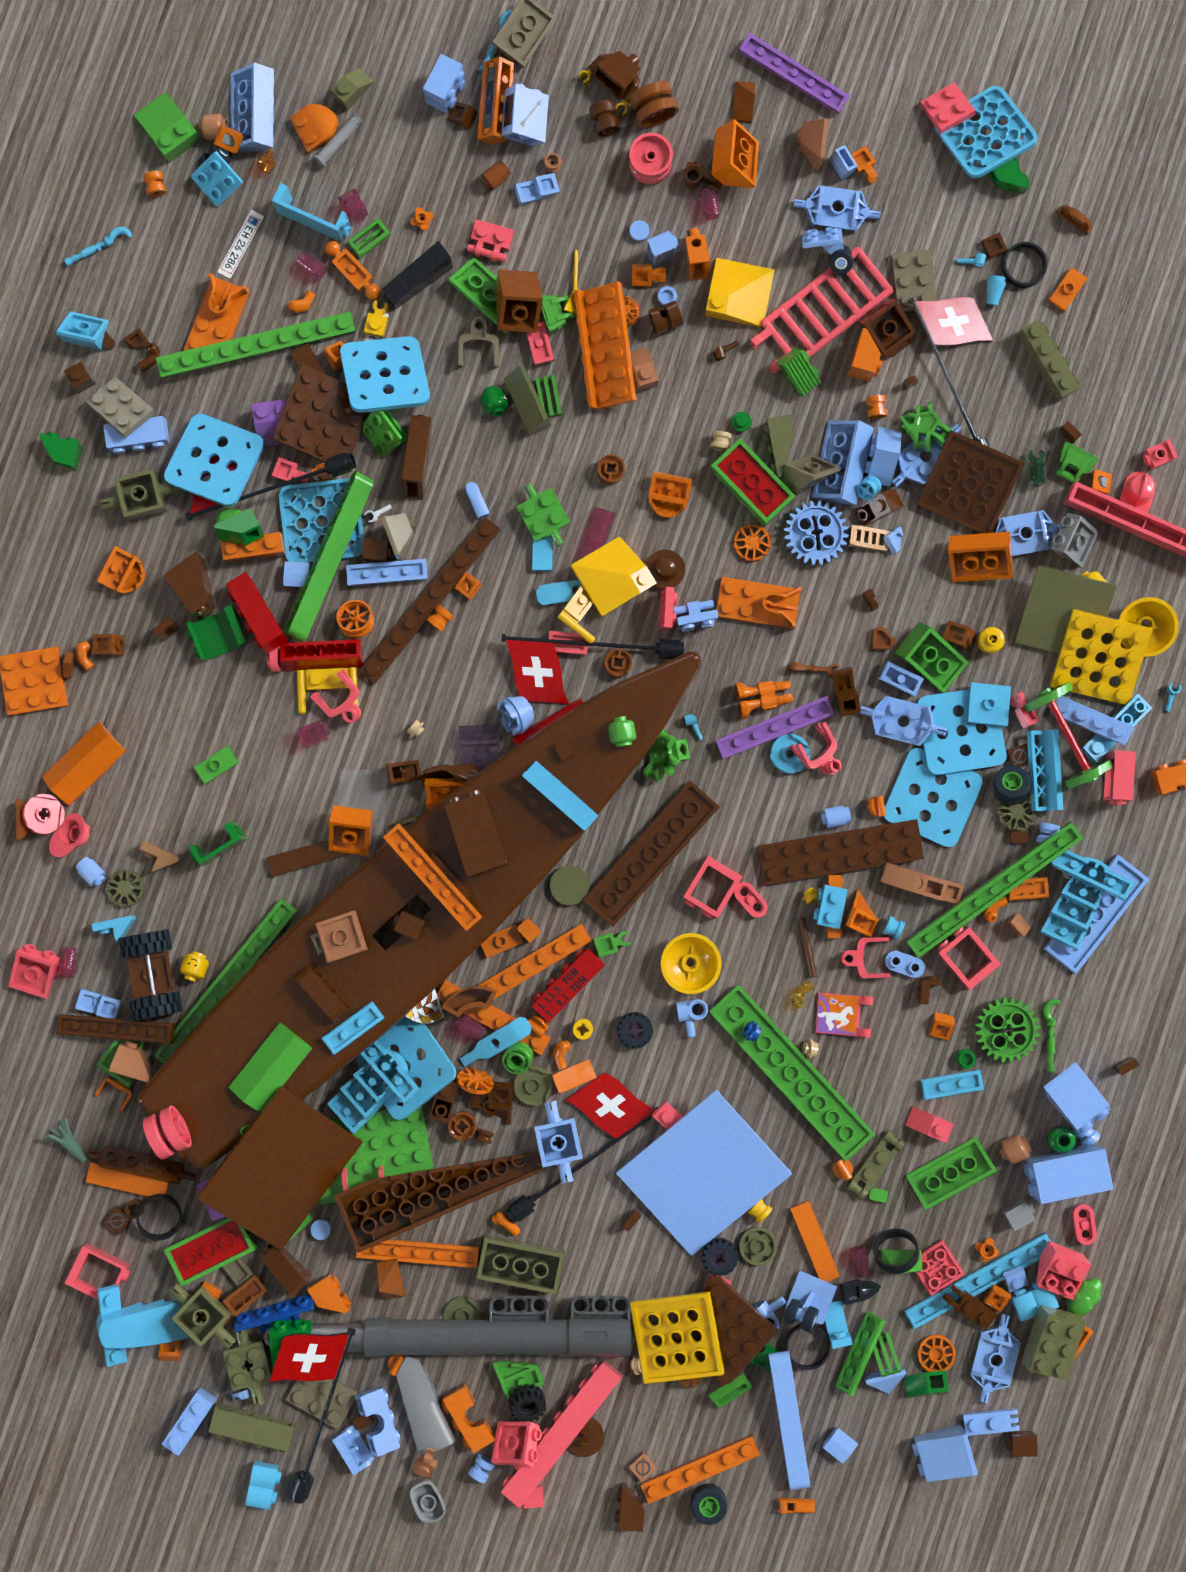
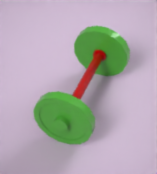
[1024,682,1114,789]

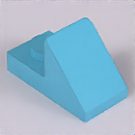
[91,915,136,943]

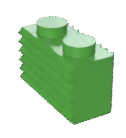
[776,348,821,397]

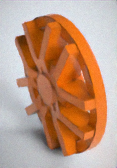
[733,524,771,561]
[456,1067,494,1095]
[917,1334,956,1372]

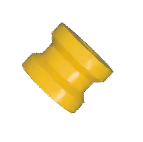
[573,1019,593,1040]
[747,1199,772,1223]

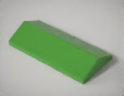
[448,257,511,334]
[229,1022,313,1112]
[906,1137,997,1211]

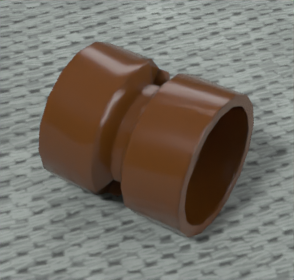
[589,99,621,137]
[648,301,683,335]

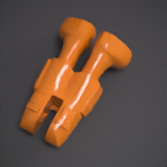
[734,681,794,719]

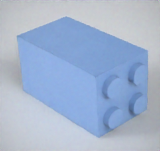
[1023,1144,1114,1204]

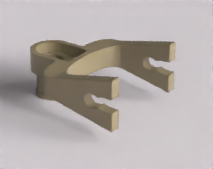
[458,317,499,367]

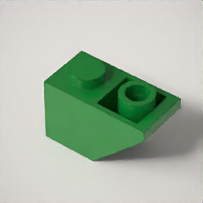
[988,157,1030,194]
[39,432,83,470]
[214,508,264,545]
[905,1370,949,1398]

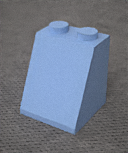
[1043,1062,1110,1135]
[912,1424,978,1482]

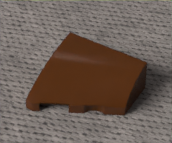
[471,1081,513,1125]

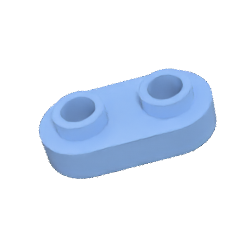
[885,951,925,978]

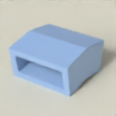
[829,145,858,181]
[283,561,311,587]
[823,1427,858,1464]

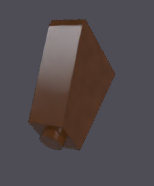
[261,1244,312,1297]

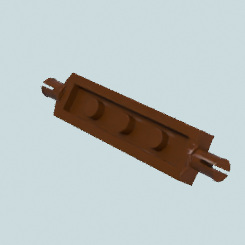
[87,1146,196,1185]

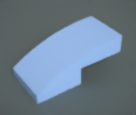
[514,173,560,206]
[74,988,121,1019]

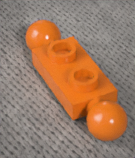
[324,241,381,300]

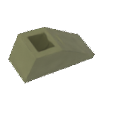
[763,415,794,479]

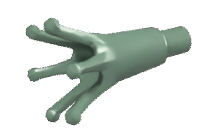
[44,1118,88,1163]

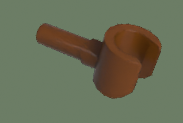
[713,341,739,361]

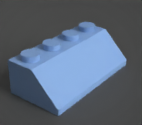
[230,63,274,152]
[812,420,874,505]

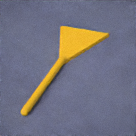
[563,250,578,315]

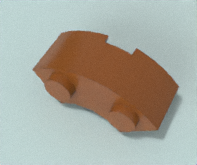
[441,986,498,1017]

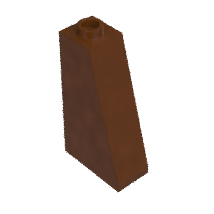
[402,415,432,500]

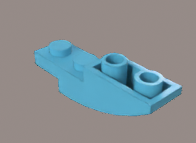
[1081,694,1152,764]

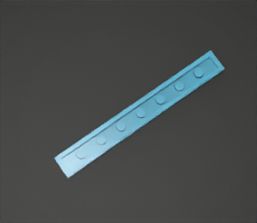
[904,1232,1050,1329]

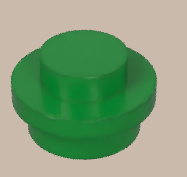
[732,412,752,432]
[955,1049,976,1069]

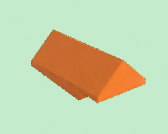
[42,722,126,806]

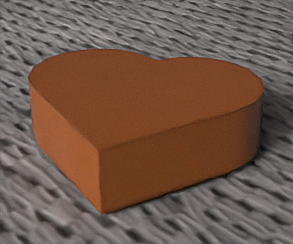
[871,626,895,650]
[63,652,75,679]

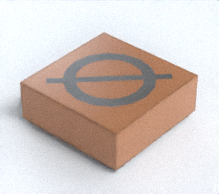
[628,1452,657,1482]

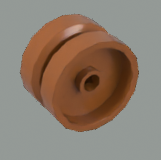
[629,81,679,128]

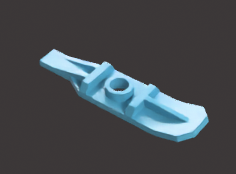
[536,580,581,605]
[459,1017,532,1066]

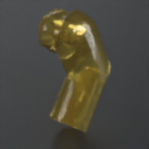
[791,980,815,1009]

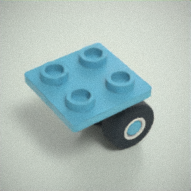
[191,144,243,207]

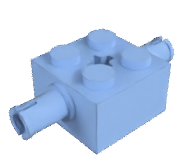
[534,1101,583,1184]

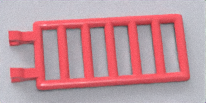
[749,247,894,374]

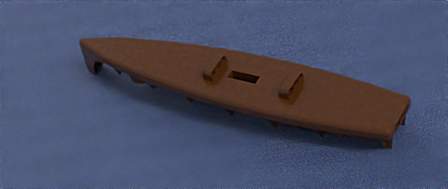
[137,651,702,1170]

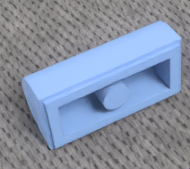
[879,661,924,696]

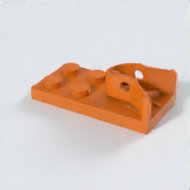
[184,273,250,365]
[716,577,802,629]

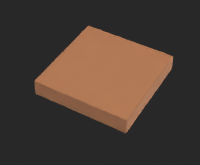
[316,910,368,964]

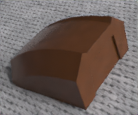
[859,299,916,358]

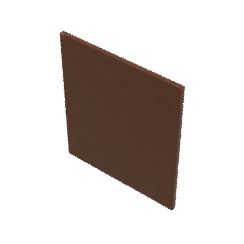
[196,1086,363,1250]

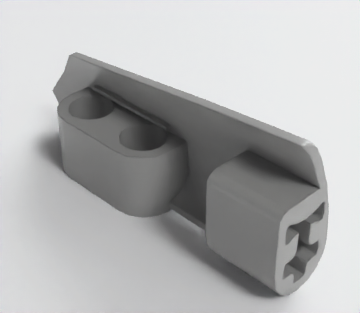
[396,1356,456,1456]

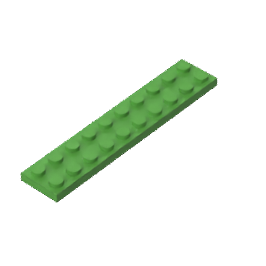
[709,984,875,1161]

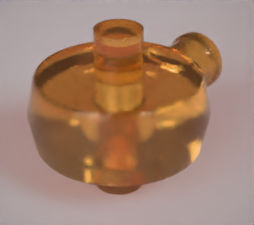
[257,150,276,173]

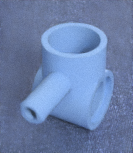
[676,999,708,1037]
[753,1296,786,1329]

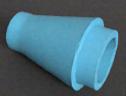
[986,275,1006,306]

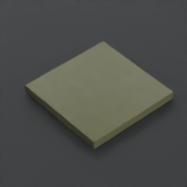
[1014,565,1117,658]

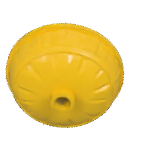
[1118,597,1179,657]
[661,933,722,994]

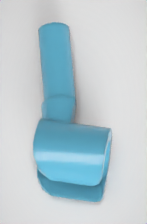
[957,253,986,267]
[1165,683,1181,712]
[684,714,703,741]

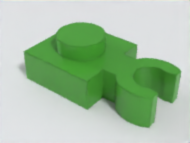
[593,931,631,958]

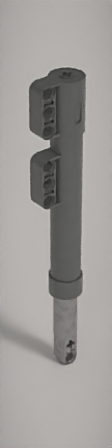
[264,1296,631,1357]

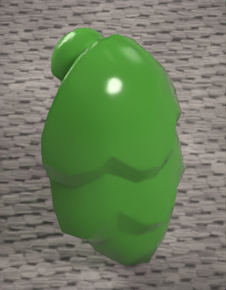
[1066,1278,1102,1317]

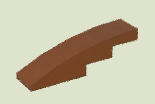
[199,1275,268,1325]

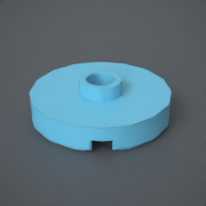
[770,734,810,774]

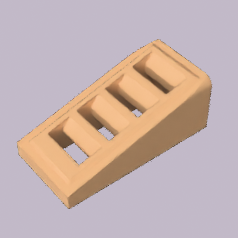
[848,525,890,552]

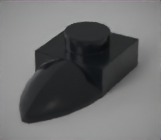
[840,1279,881,1305]

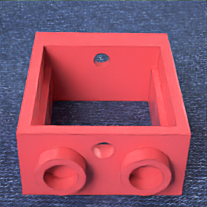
[1103,750,1136,805]
[683,856,743,919]
[936,927,1001,990]
[65,1243,131,1300]

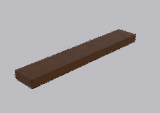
[56,1014,175,1044]

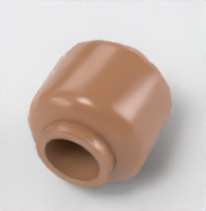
[198,113,229,141]
[999,1134,1032,1164]

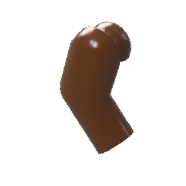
[137,343,160,372]

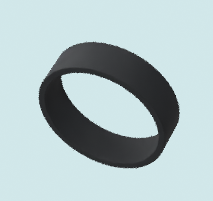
[1002,242,1048,288]
[136,1194,182,1241]
[873,1228,919,1274]
[785,1323,831,1370]

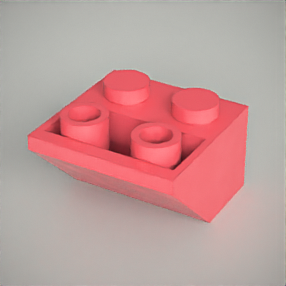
[1036,1241,1091,1300]

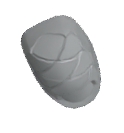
[410,1478,446,1523]

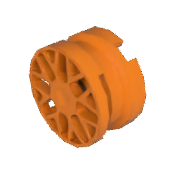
[623,296,639,327]

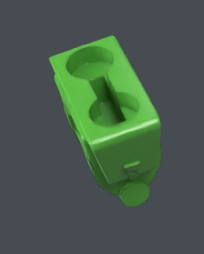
[540,295,576,335]
[1055,442,1098,484]

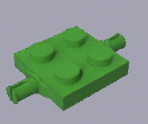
[517,483,571,547]

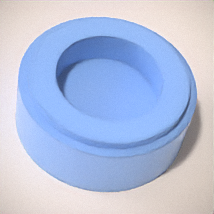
[630,220,649,242]
[657,286,677,307]
[311,1219,332,1240]

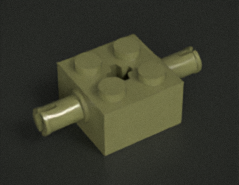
[100,469,182,521]
[169,1283,236,1350]
[223,1325,273,1406]

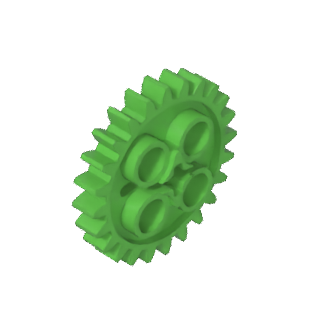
[974,997,1041,1063]

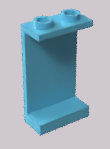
[272,183,351,242]

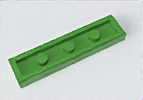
[835,1311,886,1396]

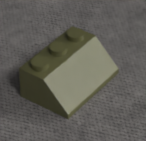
[503,364,551,436]

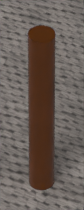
[797,918,817,978]

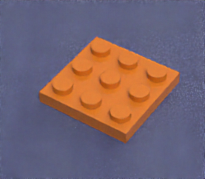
[0,647,68,716]

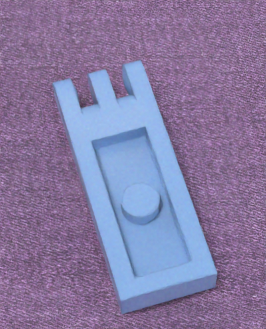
[962,1408,1020,1436]

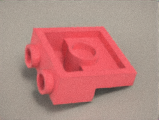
[8,944,60,999]
[491,1422,542,1467]

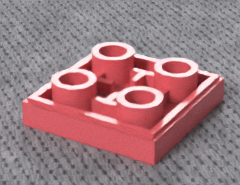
[915,1239,965,1296]

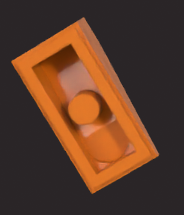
[552,1059,597,1094]

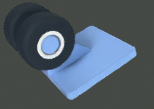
[802,226,853,275]
[784,1271,837,1332]

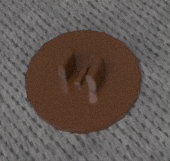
[567,1417,604,1457]

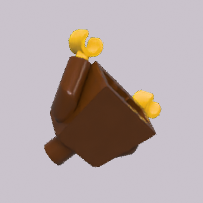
[579,51,640,117]

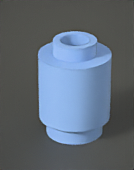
[821,805,851,828]
[75,857,106,887]

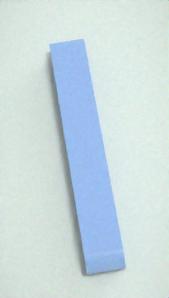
[768,1350,810,1491]

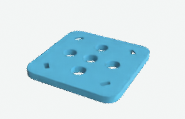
[934,86,1037,178]
[340,336,430,413]
[164,414,265,507]
[279,478,364,563]
[917,689,1007,775]
[883,748,983,847]
[356,1017,456,1120]

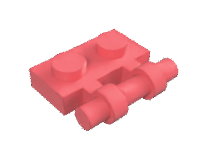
[467,219,514,262]

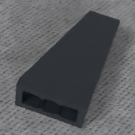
[382,241,453,309]

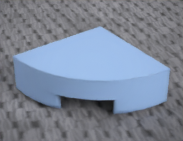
[883,526,903,554]
[230,1388,250,1401]

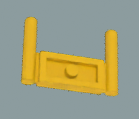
[557,584,595,643]
[297,667,358,714]

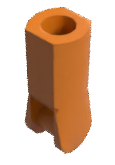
[777,1497,815,1514]

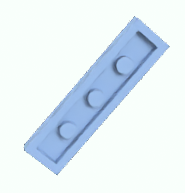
[346,559,428,586]
[1050,696,1134,746]

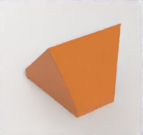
[843,889,879,937]

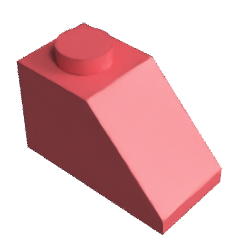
[905,1106,954,1143]

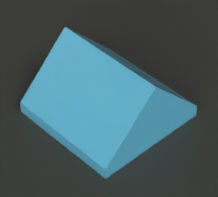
[56,311,109,350]

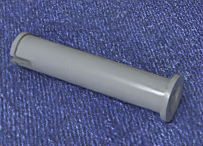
[313,113,363,167]

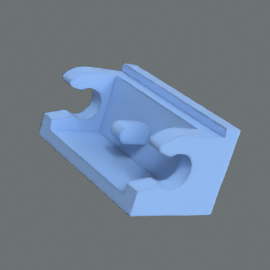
[332,1424,375,1476]

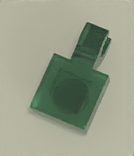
[1028,450,1045,486]

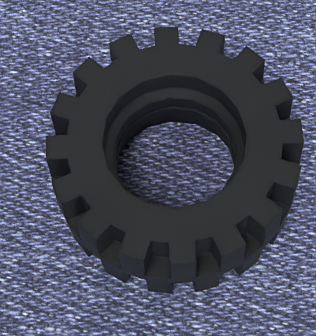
[508,1384,546,1422]

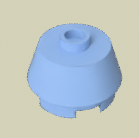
[497,696,534,736]

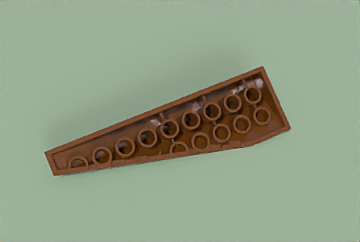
[334,1151,545,1253]

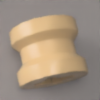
[710,431,732,452]

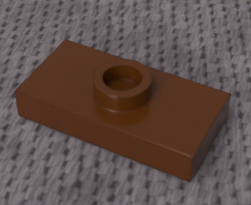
[153,617,180,640]

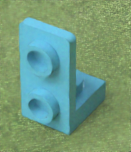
[825,1300,853,1349]

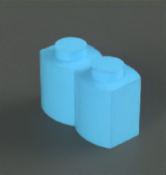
[1011,1281,1059,1321]
[246,1461,282,1510]

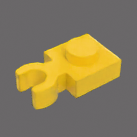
[364,300,389,338]

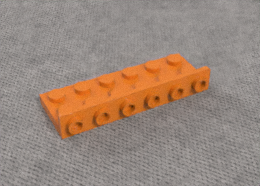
[574,281,637,410]

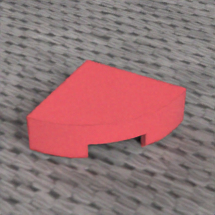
[524,1485,544,1509]

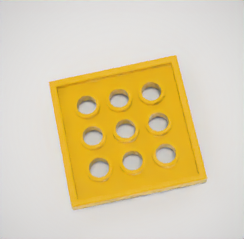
[1050,609,1152,705]
[630,1291,724,1384]

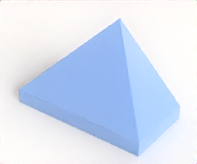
[863,1365,906,1394]

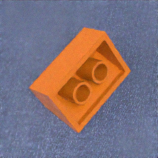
[712,119,759,188]
[948,532,1013,582]

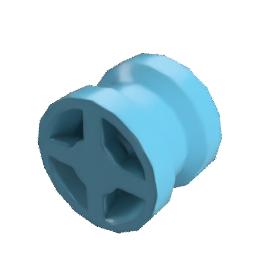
[857,475,881,500]
[882,915,905,940]

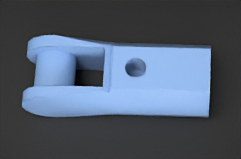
[466,482,490,520]

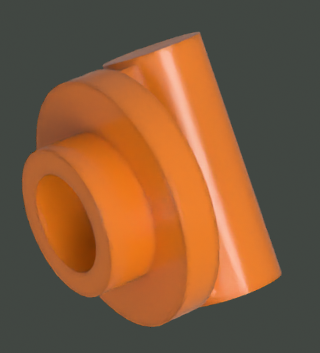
[867,795,886,817]
[528,1016,548,1038]
[833,1159,853,1181]
[388,1355,406,1376]

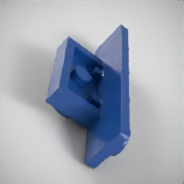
[234,1294,314,1334]

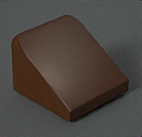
[448,102,477,129]

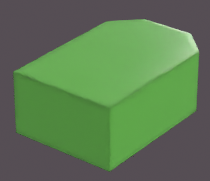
[868,1187,888,1203]

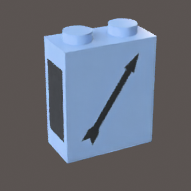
[501,84,549,147]

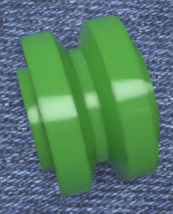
[502,1042,533,1074]

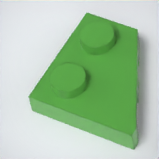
[492,1360,545,1400]

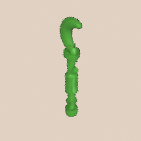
[1042,999,1060,1072]

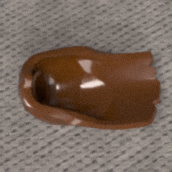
[419,763,480,787]

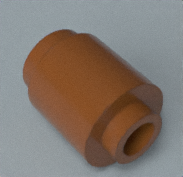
[481,161,511,190]

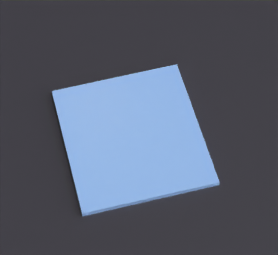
[616,1090,792,1256]

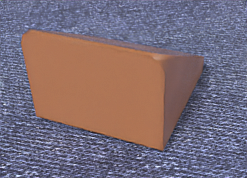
[1007,913,1030,937]

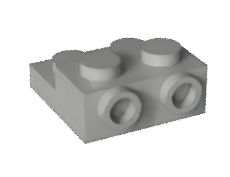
[1051,513,1099,568]

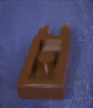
[943,1284,998,1331]

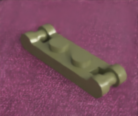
[846,1130,905,1200]

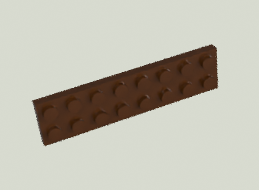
[583,781,720,927]
[758,819,924,885]

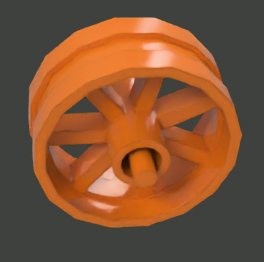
[336,600,374,638]

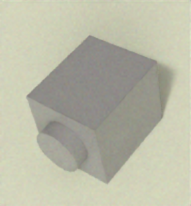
[1001,1199,1036,1231]

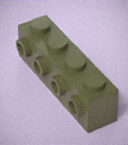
[1018,319,1080,403]
[209,1403,296,1453]

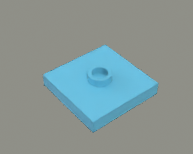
[967,682,1011,727]

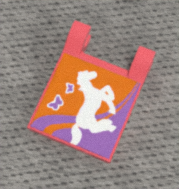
[816,992,873,1038]

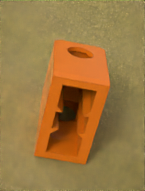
[685,228,710,281]

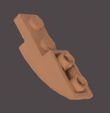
[880,862,965,904]

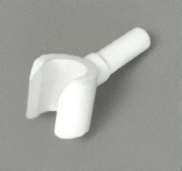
[364,504,392,523]

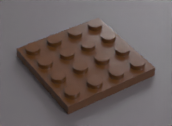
[271,364,369,463]
[916,430,1025,533]
[672,1274,779,1386]

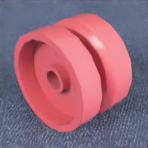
[629,132,673,185]
[143,1105,192,1160]

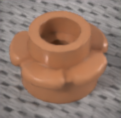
[543,153,562,172]

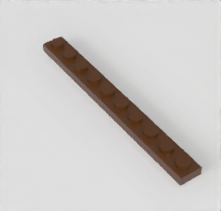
[359,517,501,684]

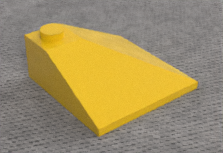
[705,258,775,328]
[570,536,656,617]

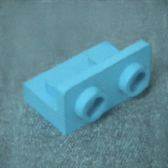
[813,885,848,929]

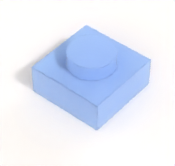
[1003,1266,1028,1293]

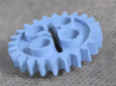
[783,501,849,566]

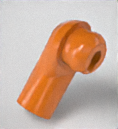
[288,290,316,313]
[75,641,95,672]
[984,896,1008,923]
[552,1040,571,1070]
[492,1212,520,1237]

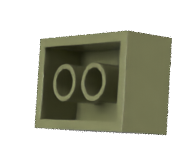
[1021,1305,1086,1381]

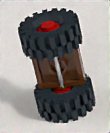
[118,929,183,1020]

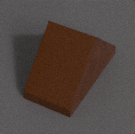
[385,760,421,785]

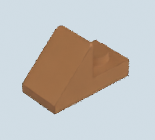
[140,842,183,872]

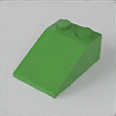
[134,92,201,163]
[895,622,969,693]

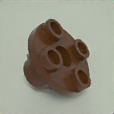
[646,549,685,590]

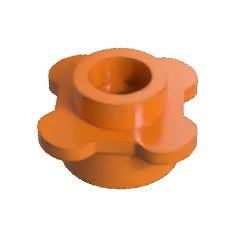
[410,207,433,230]
[975,1238,999,1262]

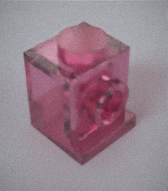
[338,188,368,223]
[297,720,330,749]

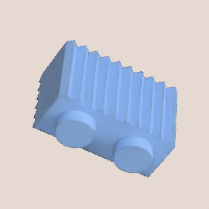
[646,231,679,268]

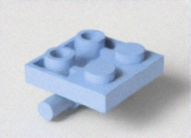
[673,600,718,632]

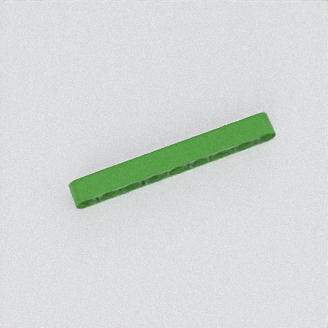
[284,471,374,642]

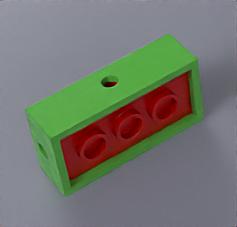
[710,438,795,527]
[164,1217,259,1287]

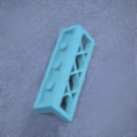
[1027,729,1063,811]
[522,761,599,831]

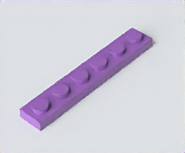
[739,33,850,114]
[715,696,834,759]

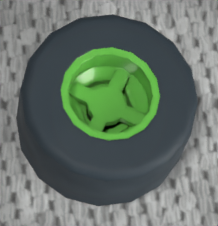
[993,765,1031,805]
[690,1483,728,1525]

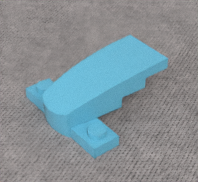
[1040,850,1135,951]
[327,1041,421,1134]
[96,1284,190,1367]

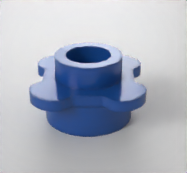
[742,1020,761,1041]

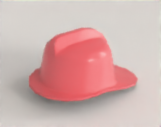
[1120,472,1155,513]
[49,813,90,857]

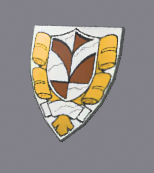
[404,989,445,1024]

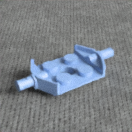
[793,185,881,233]
[891,423,962,488]
[994,510,1061,556]
[859,696,947,746]
[969,1313,1021,1403]

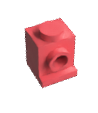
[1143,439,1178,470]

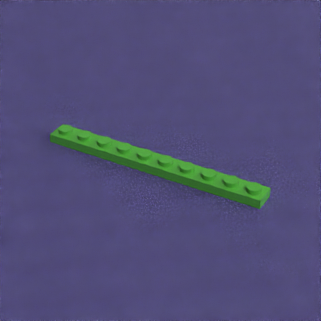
[156,311,356,378]
[906,821,1083,958]
[154,898,298,1064]

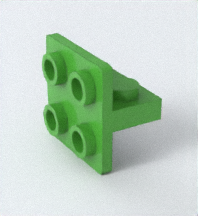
[362,410,408,459]

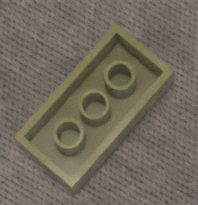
[476,1234,565,1295]

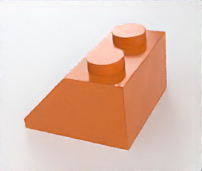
[848,328,882,382]
[329,805,373,856]

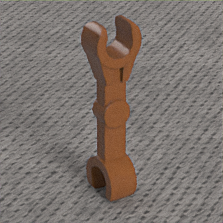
[789,662,840,677]

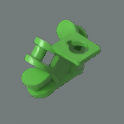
[900,402,951,452]
[643,729,690,782]

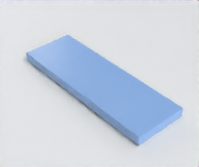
[1043,854,1149,974]

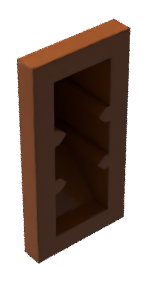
[732,81,755,123]
[16,799,44,840]
[377,1258,406,1300]

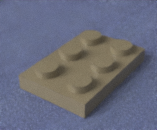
[491,0,557,68]
[891,250,937,313]
[85,377,155,438]
[286,1379,359,1430]

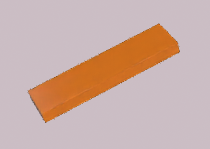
[86,1162,169,1196]
[790,1200,840,1282]

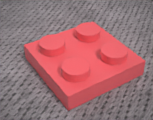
[920,82,975,134]
[659,587,677,632]

